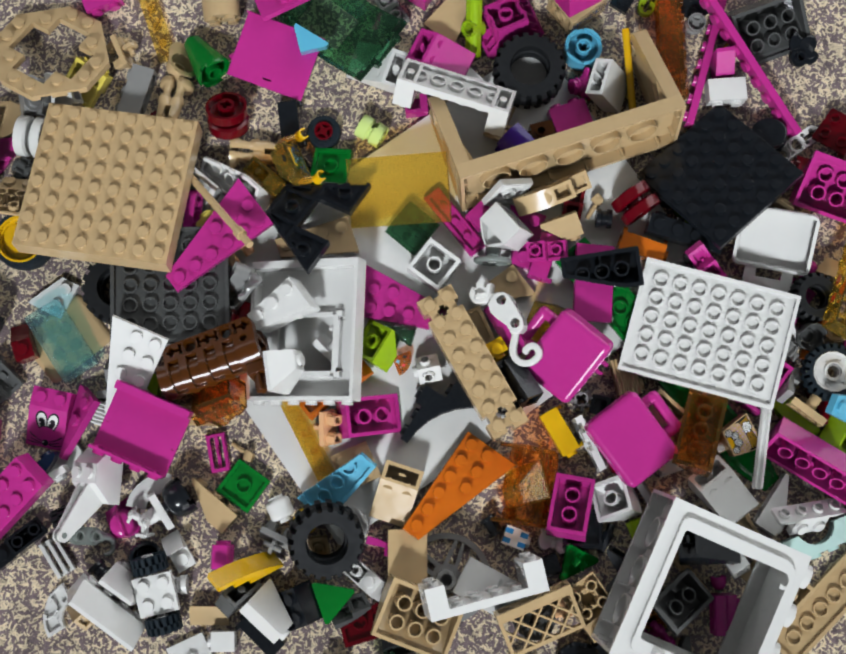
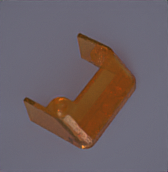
[490,442,558,529]

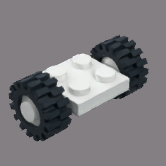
[130,551,183,637]

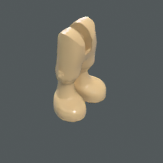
[156,75,195,119]
[229,138,282,169]

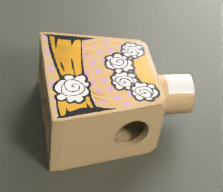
[712,413,758,456]

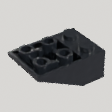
[678,531,741,565]

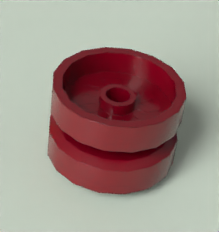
[205,92,250,140]
[611,180,661,226]

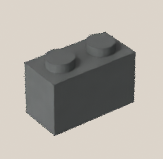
[215,580,262,618]

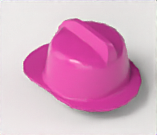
[105,497,141,538]

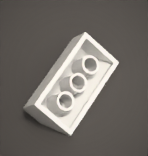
[67,573,145,651]

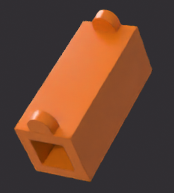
[616,226,669,261]

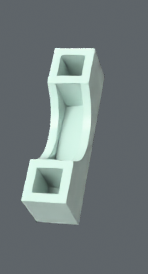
[779,514,846,560]

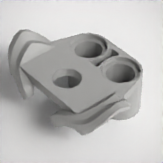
[229,261,263,317]

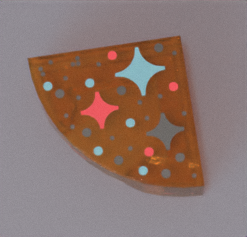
[394,351,412,376]

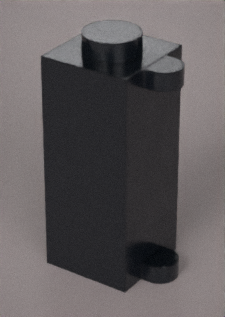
[277,100,308,152]
[498,355,543,408]
[234,615,286,654]

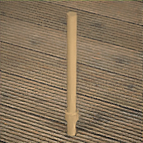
[191,175,254,248]

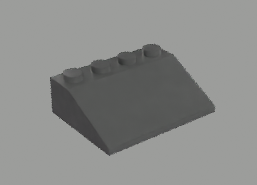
[726,0,810,65]

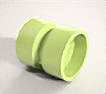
[354,114,389,149]

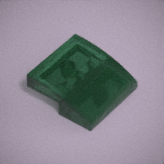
[385,201,440,256]

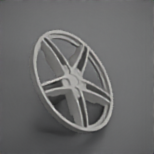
[427,533,489,622]

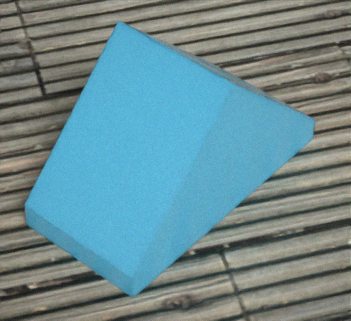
[294,23,329,56]

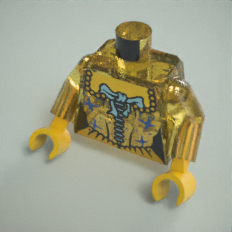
[270,128,326,186]

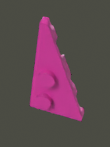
[59,384,101,460]

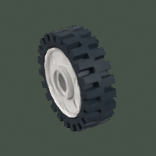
[800,343,846,402]

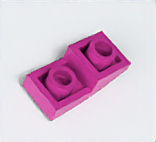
[526,240,568,262]

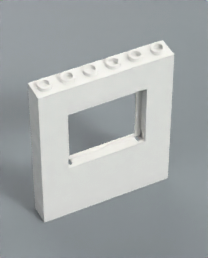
[246,257,366,406]

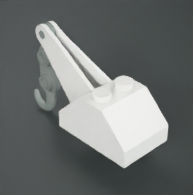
[52,447,124,557]

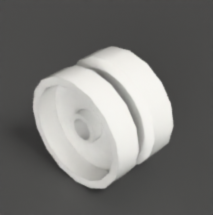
[12,115,45,158]

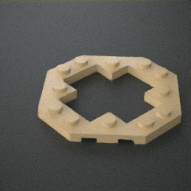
[0,6,111,101]

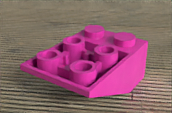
[406,28,476,76]

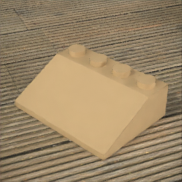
[370,574,463,654]

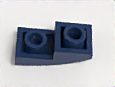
[37,450,60,474]

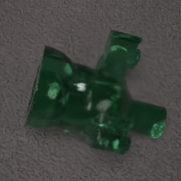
[385,323,417,348]

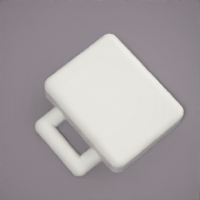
[732,207,820,292]

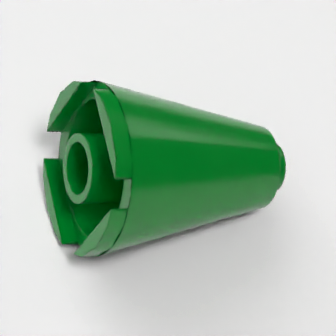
[184,35,230,87]

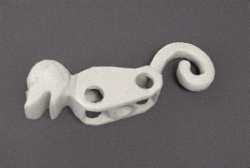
[469,275,543,367]

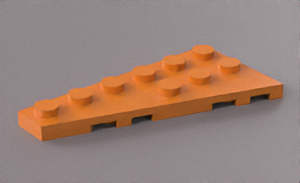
[402,431,516,540]

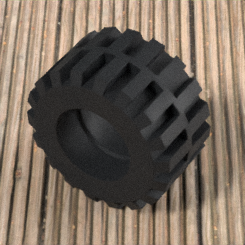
[787,272,841,322]

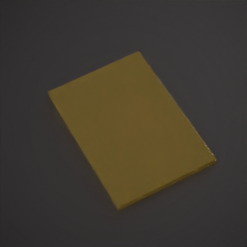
[346,151,452,228]

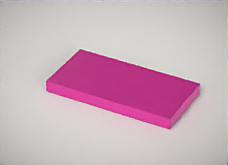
[573,243,615,323]

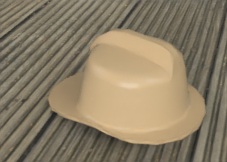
[166,42,195,82]

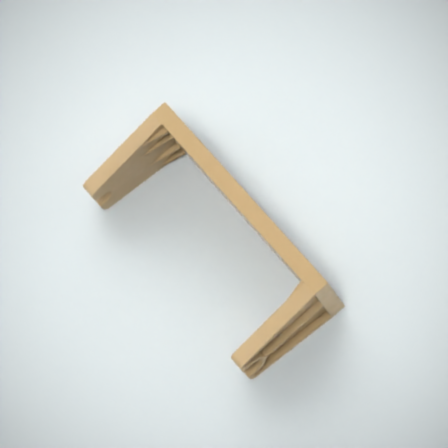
[427,29,687,212]

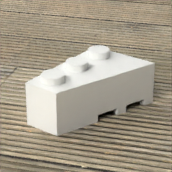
[247,277,321,333]

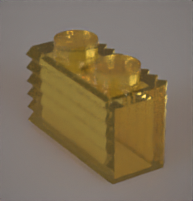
[243,157,286,197]

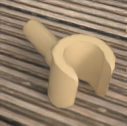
[585,193,603,220]
[231,441,255,463]

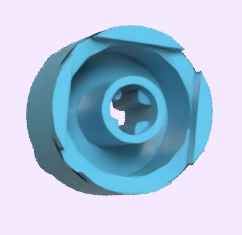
[563,28,602,72]

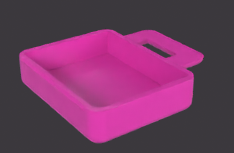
[522,306,613,403]
[584,390,682,488]

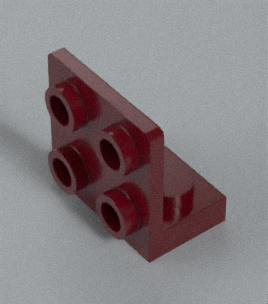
[812,108,846,161]

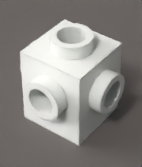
[412,353,443,385]

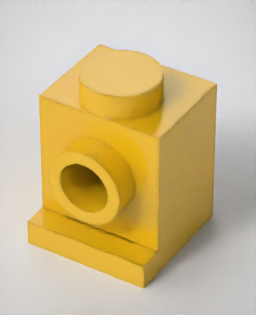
[486,336,509,362]

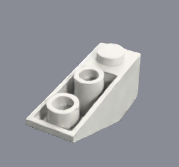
[343,560,386,602]

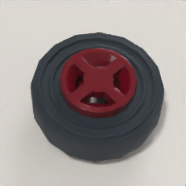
[307,116,341,148]

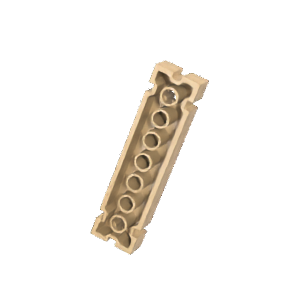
[416,284,529,442]

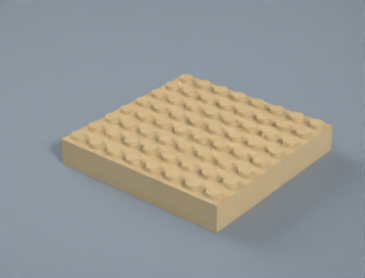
[12,103,203,273]

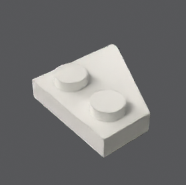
[29,277,81,319]

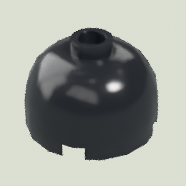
[161,477,198,517]

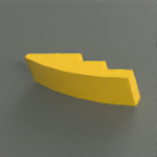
[207,552,283,592]

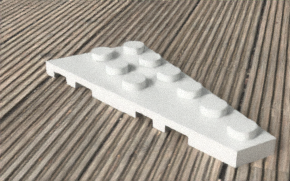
[105,315,169,415]

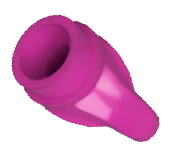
[568,67,591,101]

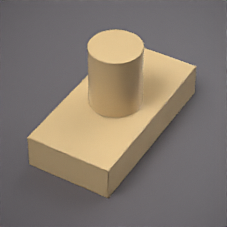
[786,394,827,427]

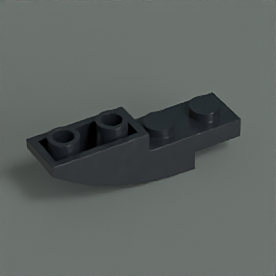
[0,516,49,571]

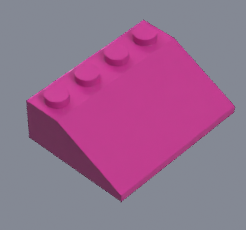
[788,150,846,224]

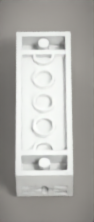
[392,58,517,137]
[418,551,550,622]

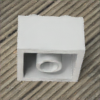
[407,237,461,293]

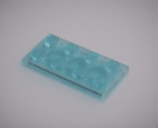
[23,298,99,384]

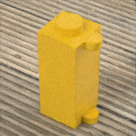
[538,405,584,458]

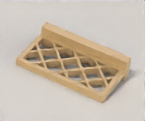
[493,580,586,654]

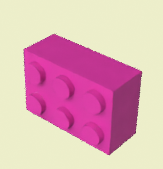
[546,473,596,542]

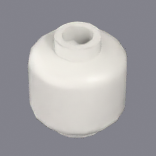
[266,493,295,524]

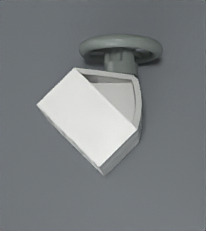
[474,202,534,266]

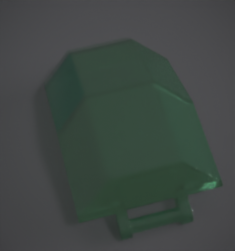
[279,0,407,82]

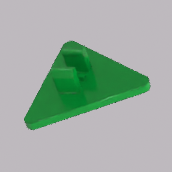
[559,543,599,580]

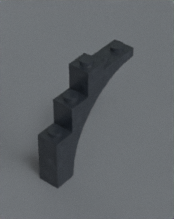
[400,381,523,443]

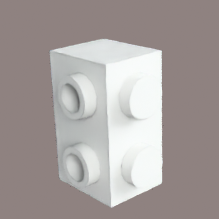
[704,77,748,108]

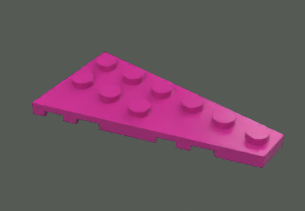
[166,178,273,293]

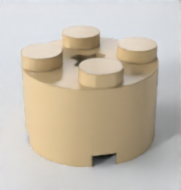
[202,0,241,27]

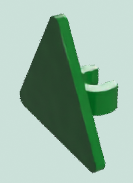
[312,582,355,624]

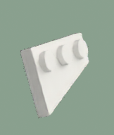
[571,415,607,472]

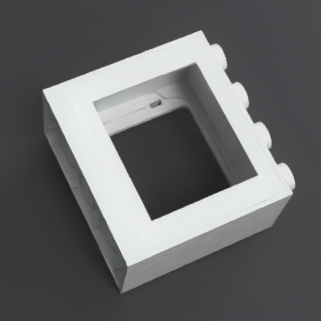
[591,489,813,654]

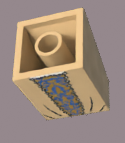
[546,0,608,35]

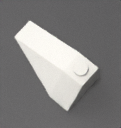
[200,156,271,211]

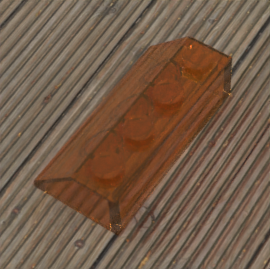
[672,388,729,478]

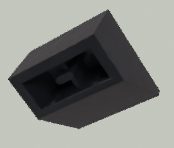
[279,580,323,631]

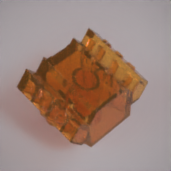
[190,375,247,428]

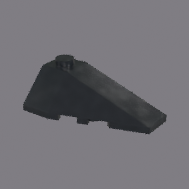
[560,246,644,288]

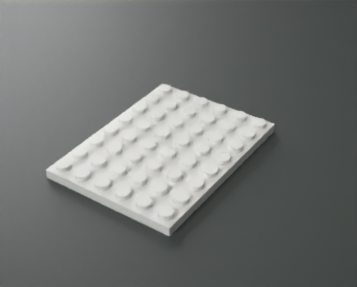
[617,257,801,411]

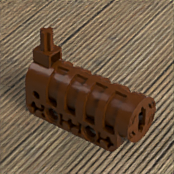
[156,317,269,402]

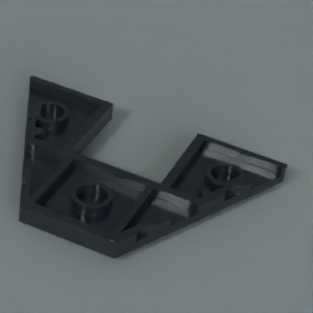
[265,183,371,274]

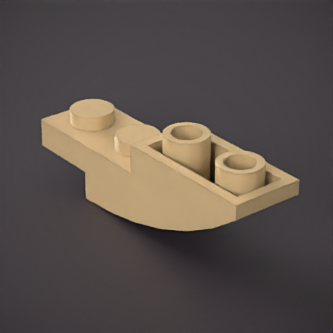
[512,169,592,217]

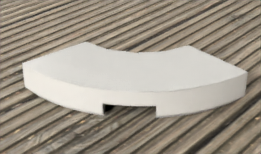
[126,473,173,509]
[43,583,68,638]

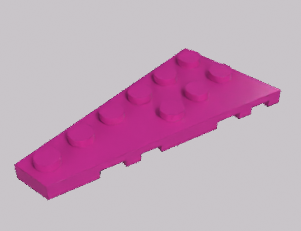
[364,265,447,330]

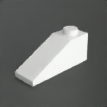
[752,473,789,536]

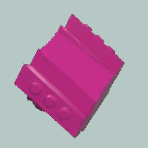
[481,0,544,59]

